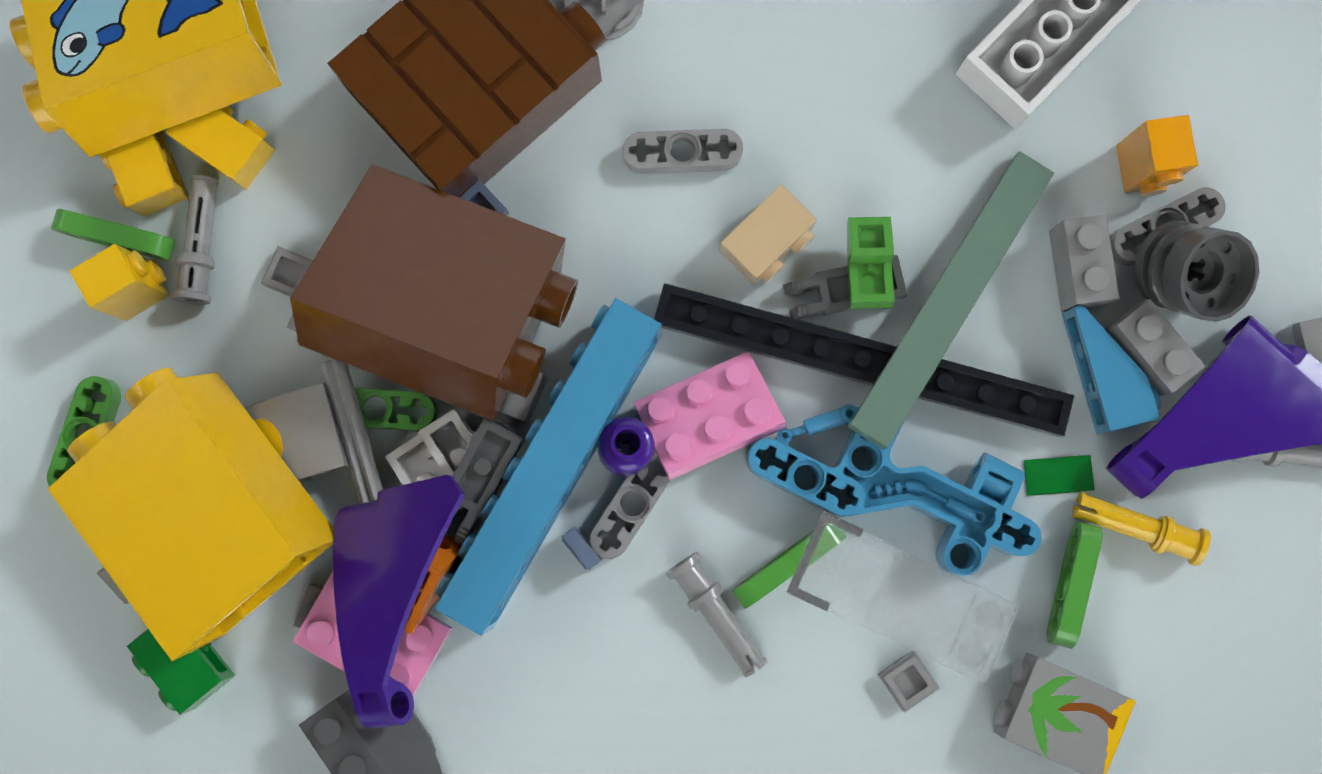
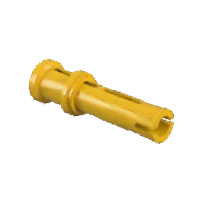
[1072,492,1211,566]

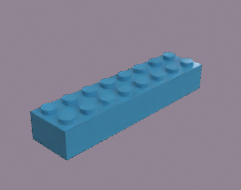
[435,298,662,636]

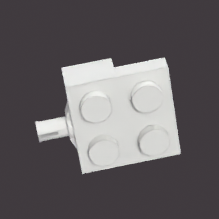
[385,409,505,513]

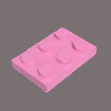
[633,351,786,480]
[293,572,453,698]

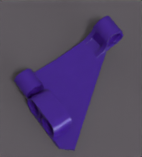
[1106,315,1322,499]
[333,475,466,729]

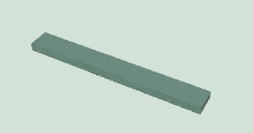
[848,151,1054,450]

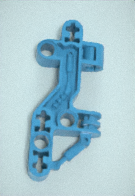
[746,404,1042,576]

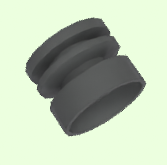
[1134,220,1260,322]

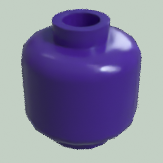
[597,417,655,477]

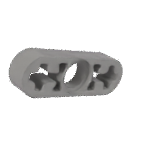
[623,129,743,174]
[1110,187,1226,265]
[590,449,671,559]

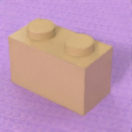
[719,184,817,286]

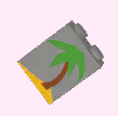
[993,653,1136,774]

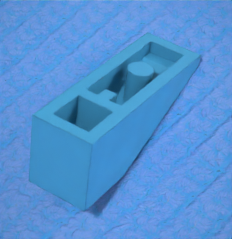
[1062,305,1161,434]

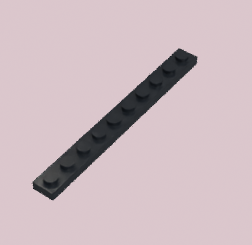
[654,283,1075,437]

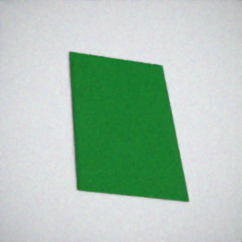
[1023,455,1095,496]

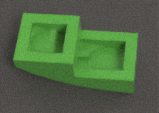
[847,216,895,309]

